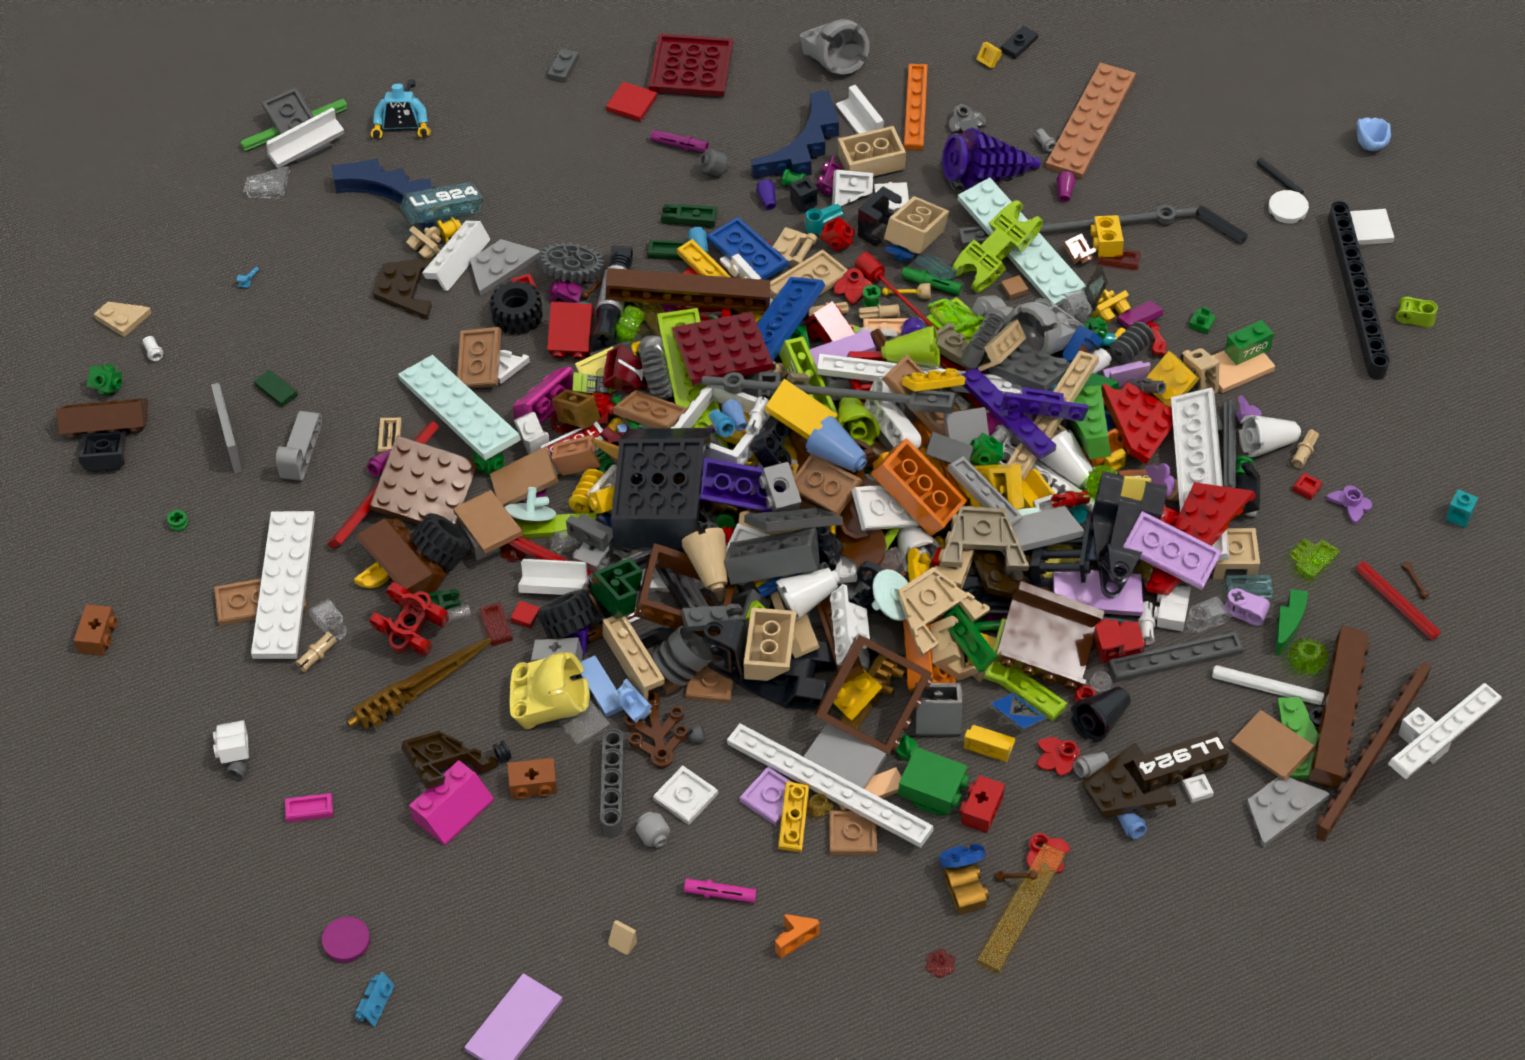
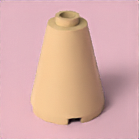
[682,528,727,592]

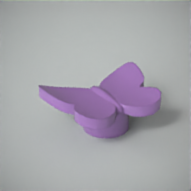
[1236,395,1262,425]
[1145,463,1174,498]
[1326,485,1372,524]

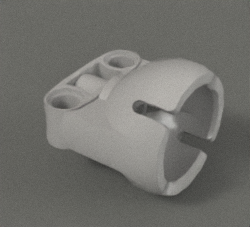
[800,19,869,75]
[1004,298,1084,356]

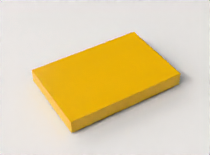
[763,379,837,440]

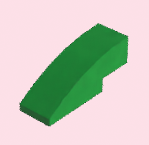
[1275,589,1308,656]

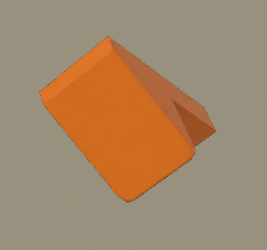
[775,914,820,959]

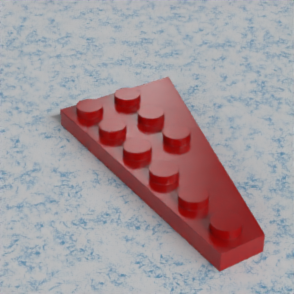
[1146,482,1256,596]

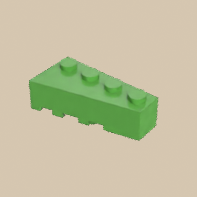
[1067,385,1111,459]

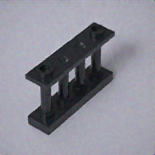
[1030,512,1093,583]

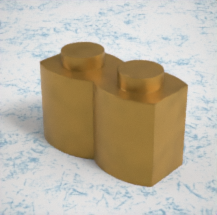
[943,863,989,915]

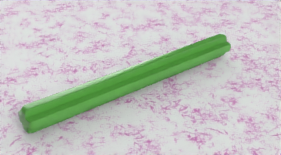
[241,99,347,151]

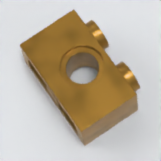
[552,389,601,429]

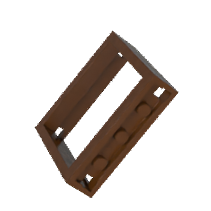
[634,543,735,638]
[815,633,933,754]

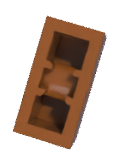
[74,604,117,656]
[508,758,557,799]

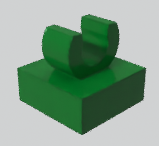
[1189,306,1216,335]

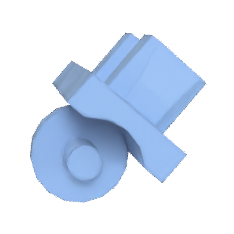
[611,679,652,722]

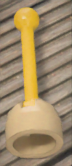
[882,283,931,299]

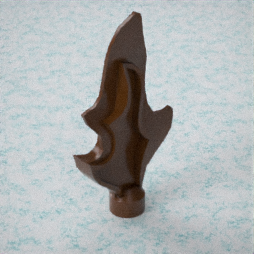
[789,430,887,575]

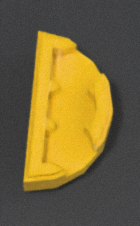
[354,562,391,588]

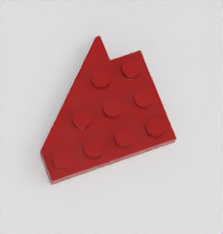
[1101,382,1173,465]

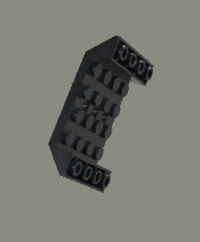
[611,428,712,550]

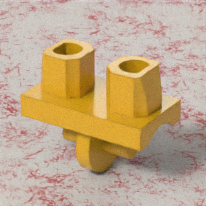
[1091,288,1131,323]

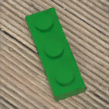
[944,606,998,672]

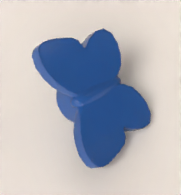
[884,245,914,261]

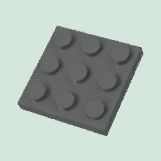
[988,345,1071,391]

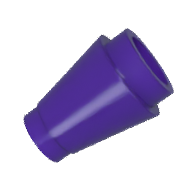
[756,180,776,210]

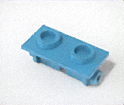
[355,972,395,1027]

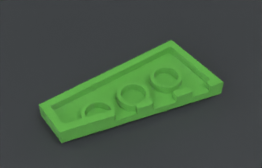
[1277,697,1317,780]

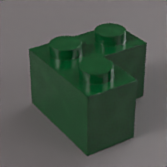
[591,558,643,619]

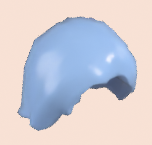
[1357,117,1391,151]

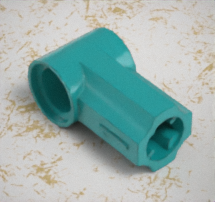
[805,203,844,235]

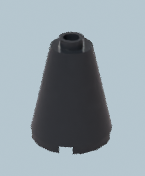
[1070,687,1131,743]

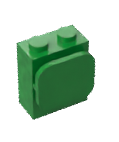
[898,747,970,816]

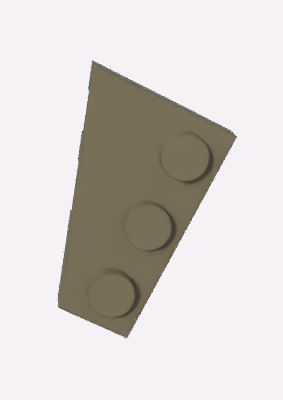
[937,322,987,371]

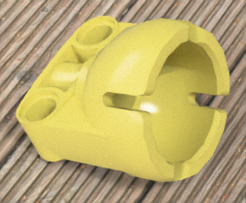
[510,652,590,729]

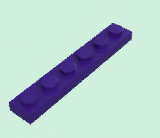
[961,368,1057,460]

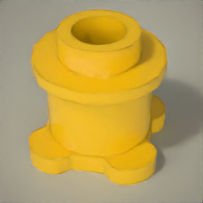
[437,217,461,243]

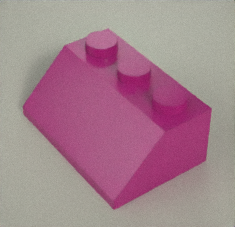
[512,367,573,425]
[409,760,494,846]

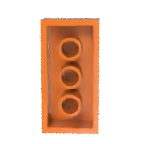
[870,438,967,536]

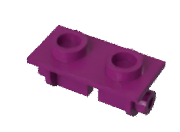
[815,156,842,196]

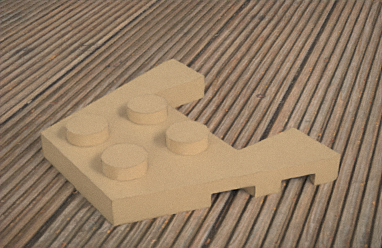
[897,567,990,657]

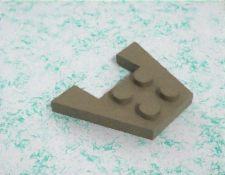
[940,506,1029,571]

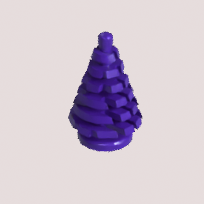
[942,127,1041,190]

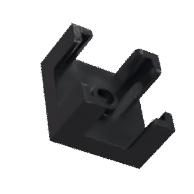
[858,186,902,247]
[1222,461,1260,516]

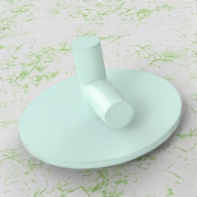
[505,487,556,521]
[872,569,908,621]

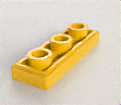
[902,368,966,392]
[778,782,809,853]

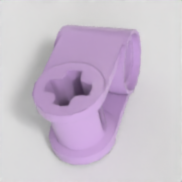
[1224,588,1270,626]

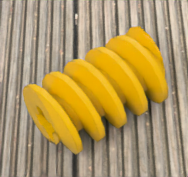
[568,469,604,513]

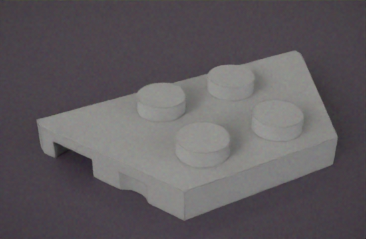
[470,239,540,296]
[1247,777,1329,847]

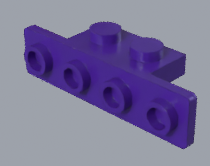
[1000,387,1088,421]

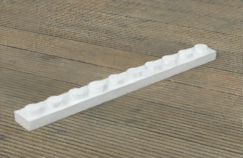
[817,354,1028,394]
[727,724,933,848]

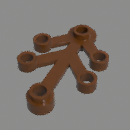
[625,691,688,768]

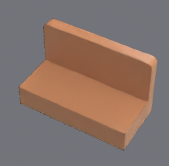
[552,435,601,476]

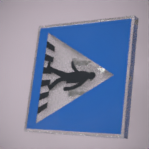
[988,692,1048,732]

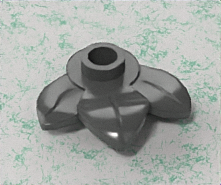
[948,104,987,133]

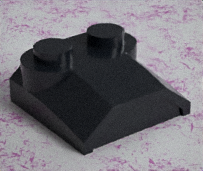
[78,431,126,472]

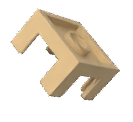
[1212,528,1260,579]
[930,616,980,681]

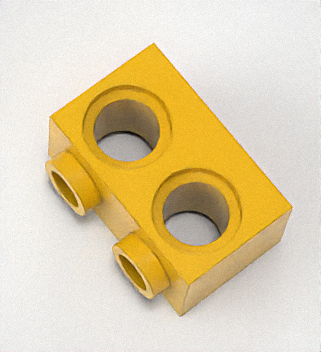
[1090,215,1124,258]

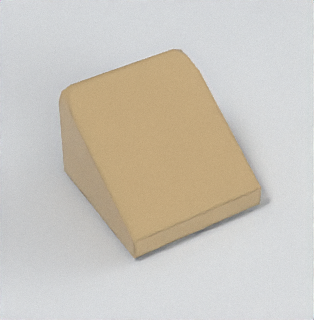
[608,920,637,955]

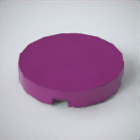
[322,916,370,963]

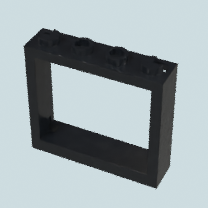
[586,549,698,648]

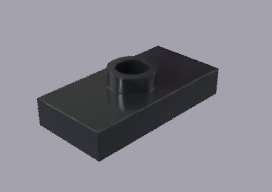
[1000,26,1038,59]

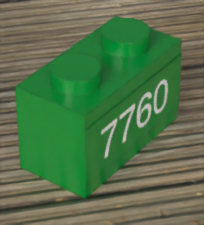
[1225,320,1274,365]

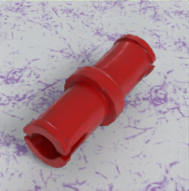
[1051,491,1090,508]

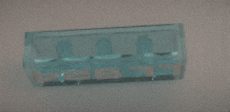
[400,182,483,224]

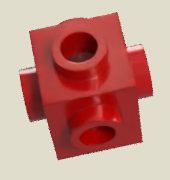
[820,216,855,252]
[589,393,614,425]

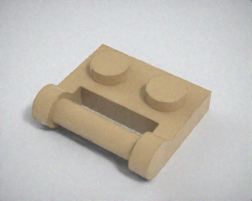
[773,227,818,267]

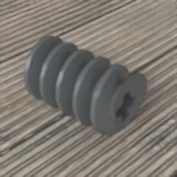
[1110,321,1154,365]

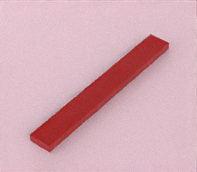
[327,421,438,549]

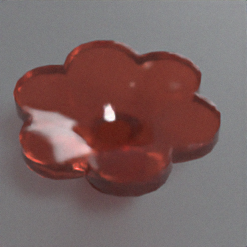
[501,544,526,563]
[926,949,955,978]

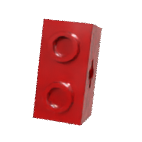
[959,775,1005,833]

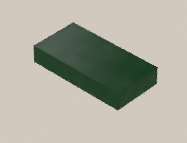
[647,239,688,261]
[254,370,298,407]

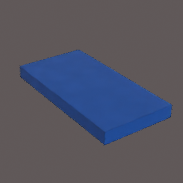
[707,217,789,280]

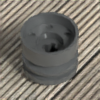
[652,626,713,687]

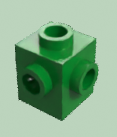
[86,364,123,395]
[969,432,1003,465]
[472,451,505,478]

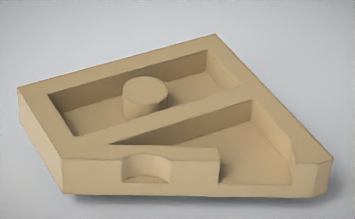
[94,302,152,337]

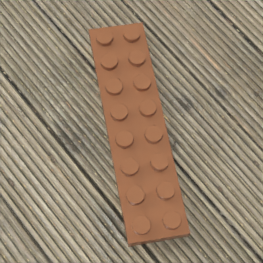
[1046,63,1136,179]

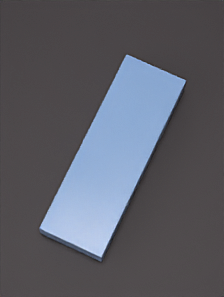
[579,655,624,718]

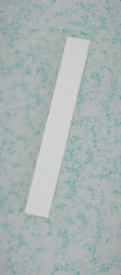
[1388,683,1502,779]

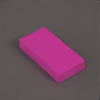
[285,793,333,823]

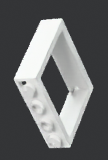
[671,385,771,465]

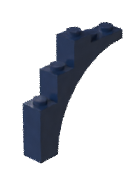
[751,90,839,179]
[332,159,437,235]

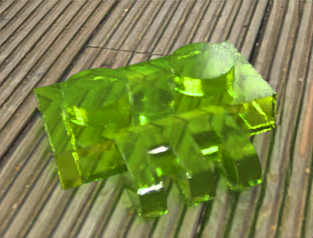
[1289,538,1340,582]

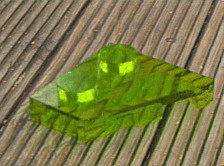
[927,298,984,333]

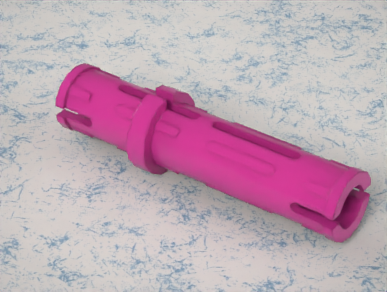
[684,878,757,904]

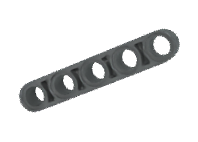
[961,313,1005,369]
[600,729,624,838]

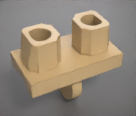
[406,226,441,258]

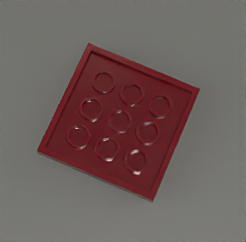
[649,33,734,97]
[672,312,773,386]

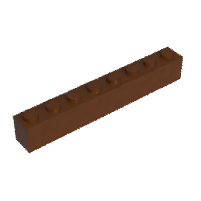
[605,268,771,312]
[1308,625,1370,788]

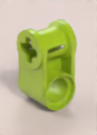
[1396,296,1438,328]

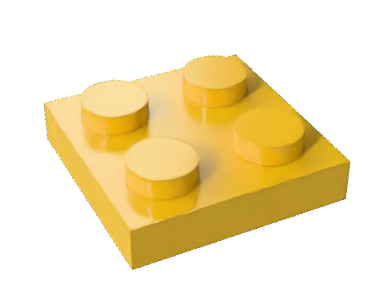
[1146,351,1200,408]
[833,669,882,721]

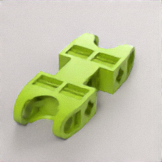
[952,200,1043,293]

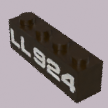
[1131,731,1229,793]

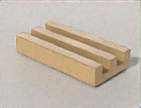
[378,417,402,455]

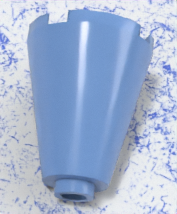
[806,416,867,472]

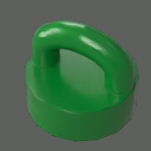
[714,513,735,528]
[895,734,918,760]

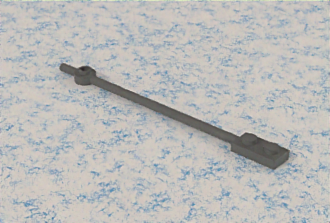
[959,205,1196,248]
[702,372,955,414]

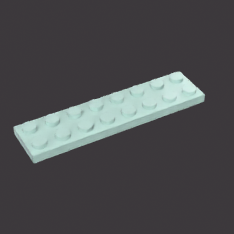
[957,178,1086,306]
[398,355,521,460]

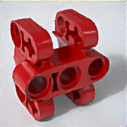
[369,582,450,657]

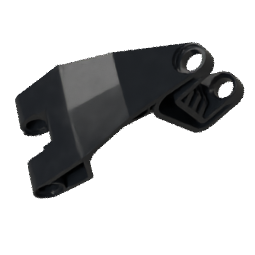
[1092,471,1167,599]
[704,620,837,710]

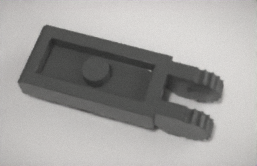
[681,604,746,632]

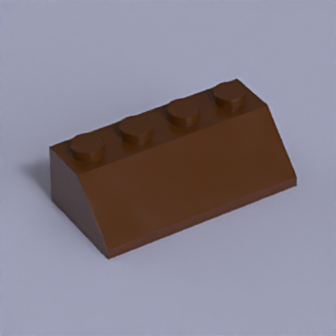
[56,398,148,437]
[356,519,447,594]

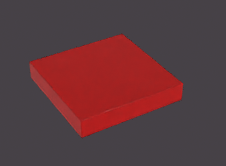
[606,82,657,122]

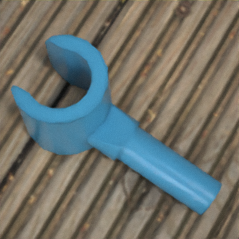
[237,267,259,288]

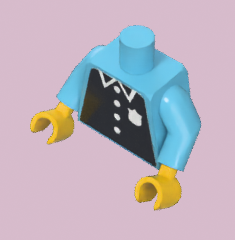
[371,84,431,139]

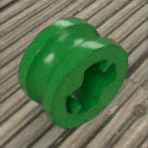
[167,510,188,532]

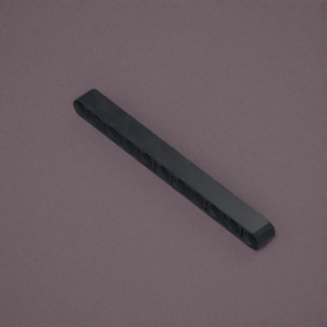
[1328,201,1390,380]

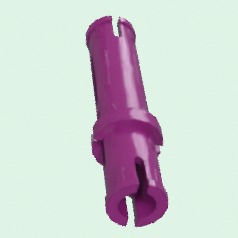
[650,129,709,153]

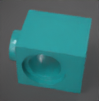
[1445,489,1479,528]

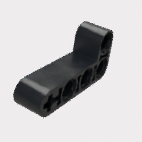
[750,415,792,468]

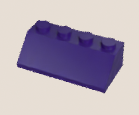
[700,458,784,512]

